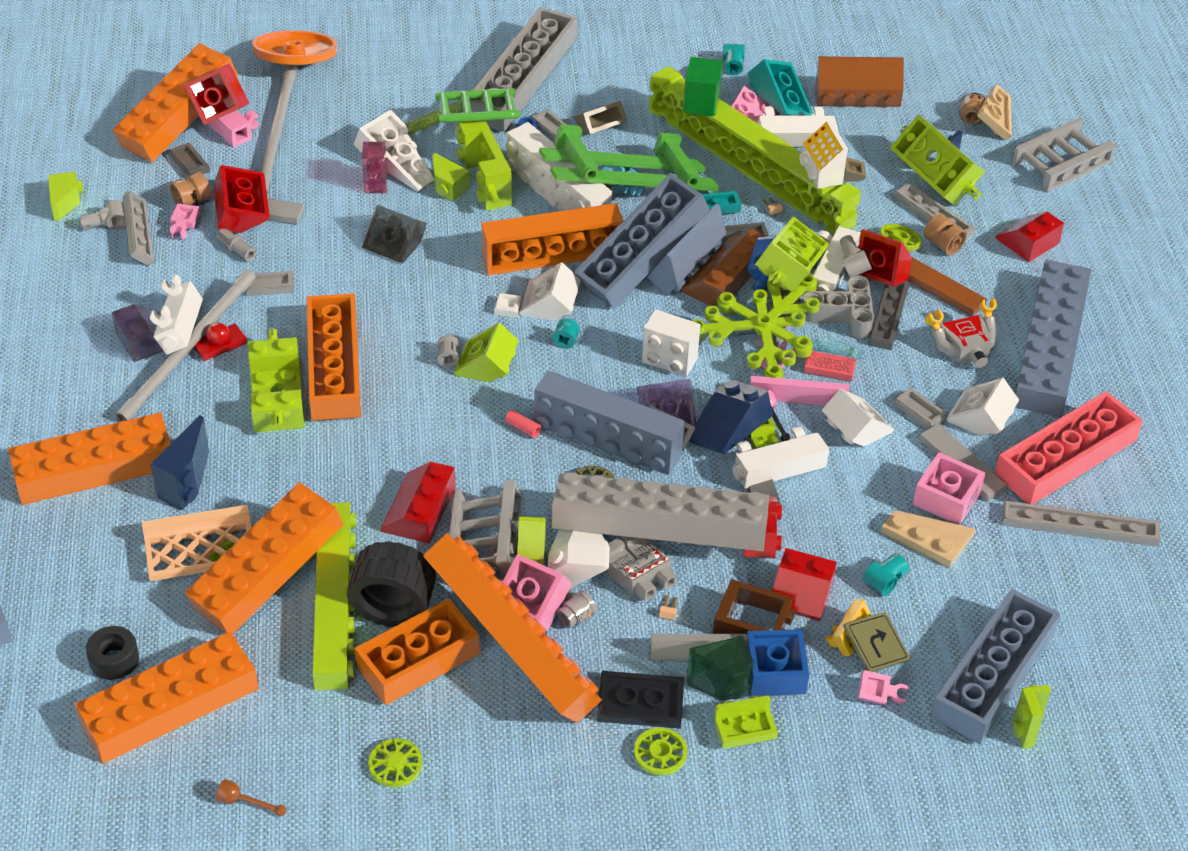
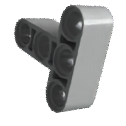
[802,275,874,340]

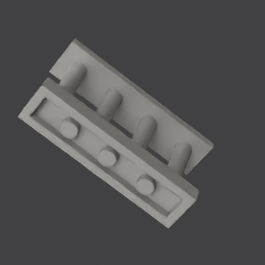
[1012,118,1116,193]
[450,480,522,578]

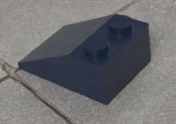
[689,379,773,454]
[151,415,209,510]

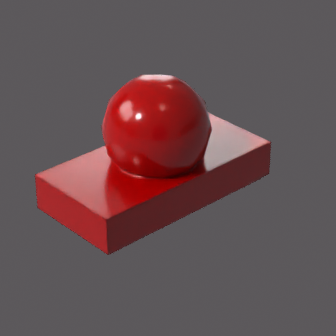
[193,322,247,362]

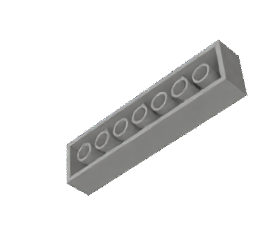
[470,7,577,132]
[552,472,769,551]

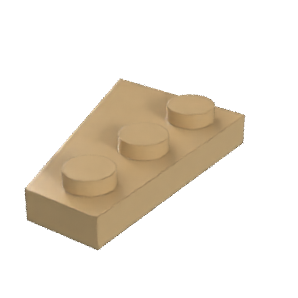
[977,84,1012,140]
[881,510,976,568]

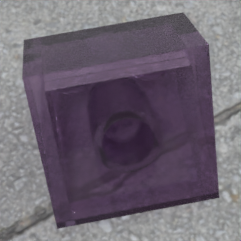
[112,304,163,362]
[636,379,696,426]

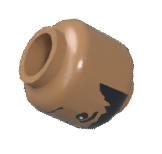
[959,93,985,124]

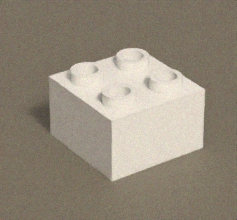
[642,310,700,377]

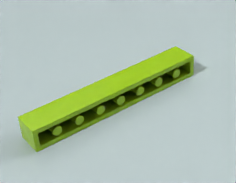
[313,502,357,690]

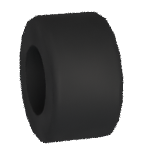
[86,625,139,680]

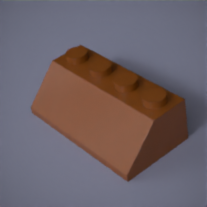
[814,56,904,107]
[681,228,767,307]

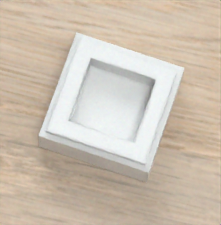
[494,293,522,318]

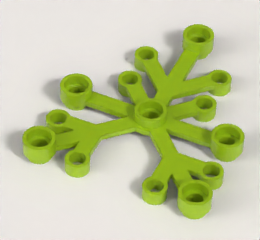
[692,274,820,378]

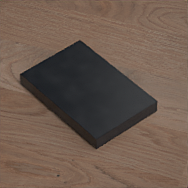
[597,671,684,729]

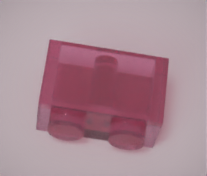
[362,141,388,193]

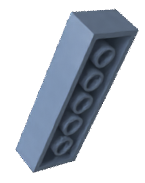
[574,173,710,309]
[534,370,684,475]
[930,589,1061,744]

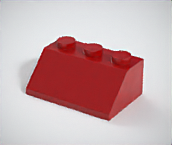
[213,165,270,233]
[380,461,456,544]

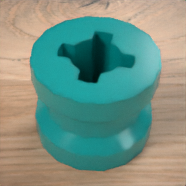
[552,318,580,349]

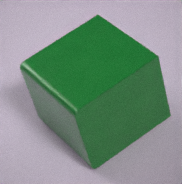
[683,57,723,116]

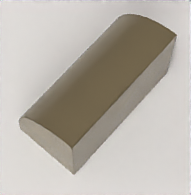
[573,101,627,135]

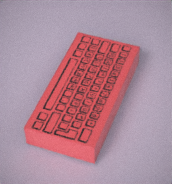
[804,351,856,381]

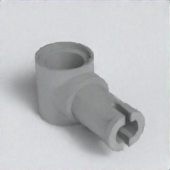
[80,200,126,230]
[840,235,872,277]

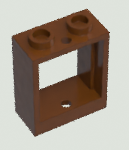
[713,579,795,634]

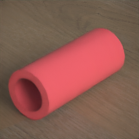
[505,409,542,438]

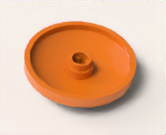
[252,30,337,65]

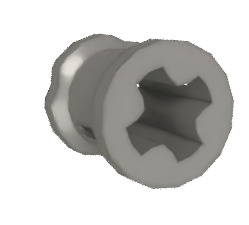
[437,335,459,367]

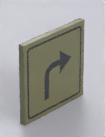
[843,612,911,672]

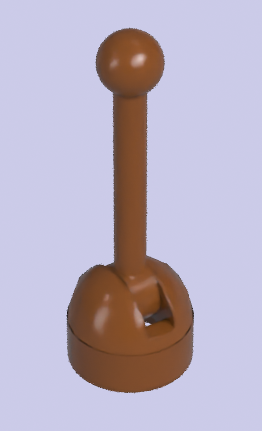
[216,779,286,816]

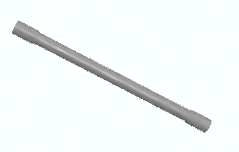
[260,65,297,194]
[115,269,256,422]

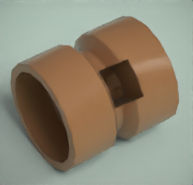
[169,171,212,206]
[924,213,967,255]

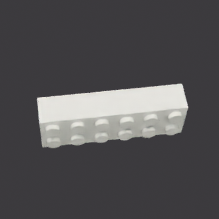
[506,122,612,211]

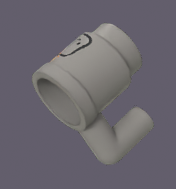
[557,589,597,628]

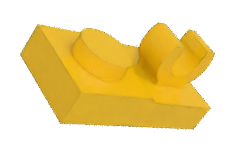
[825,599,872,656]

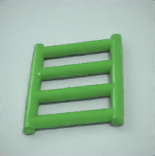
[435,88,520,123]

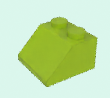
[453,322,519,383]

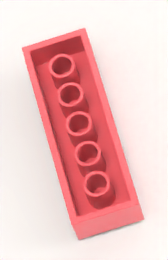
[995,391,1143,504]

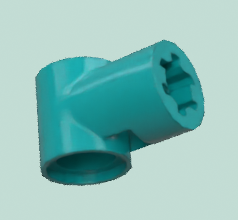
[723,44,745,75]
[862,553,909,597]

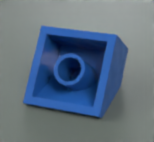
[747,629,809,696]

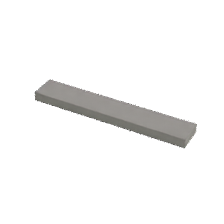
[1002,500,1161,547]

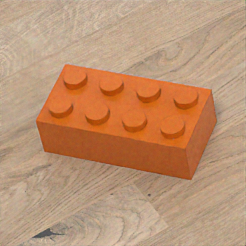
[354,598,480,706]

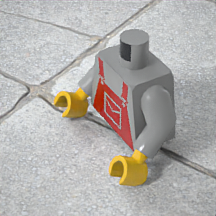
[925,298,997,368]

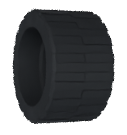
[347,541,437,627]

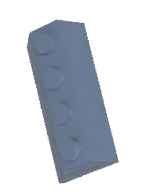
[647,203,726,296]

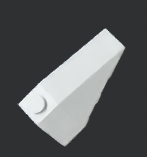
[354,110,434,192]
[548,529,610,589]

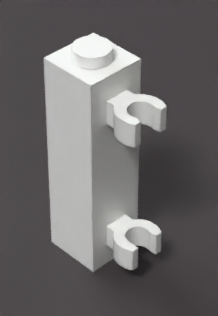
[757,107,839,147]
[808,226,861,291]
[150,274,203,355]
[733,427,829,489]

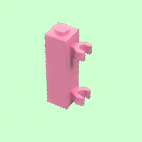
[199,110,259,147]

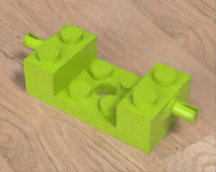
[890,114,985,206]
[455,121,512,211]
[756,217,830,292]
[248,328,305,433]

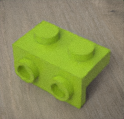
[1013,685,1051,749]
[713,695,778,749]

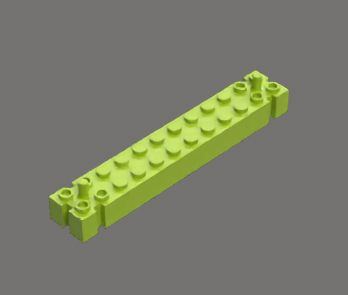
[648,66,861,235]

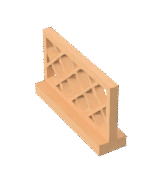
[142,505,252,581]

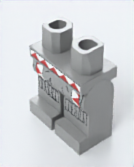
[605,536,676,601]

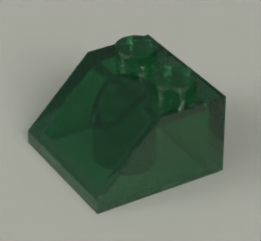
[686,636,754,701]

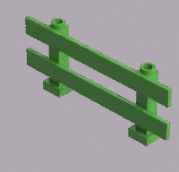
[539,124,719,191]

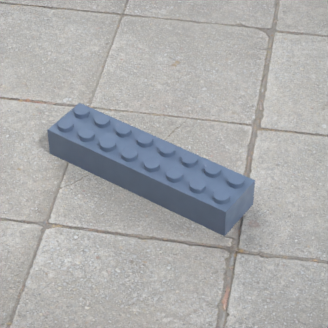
[1015,259,1091,418]

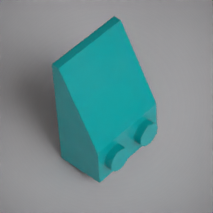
[747,59,813,116]

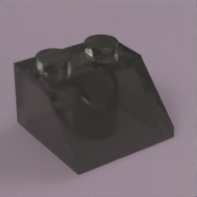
[362,205,427,263]

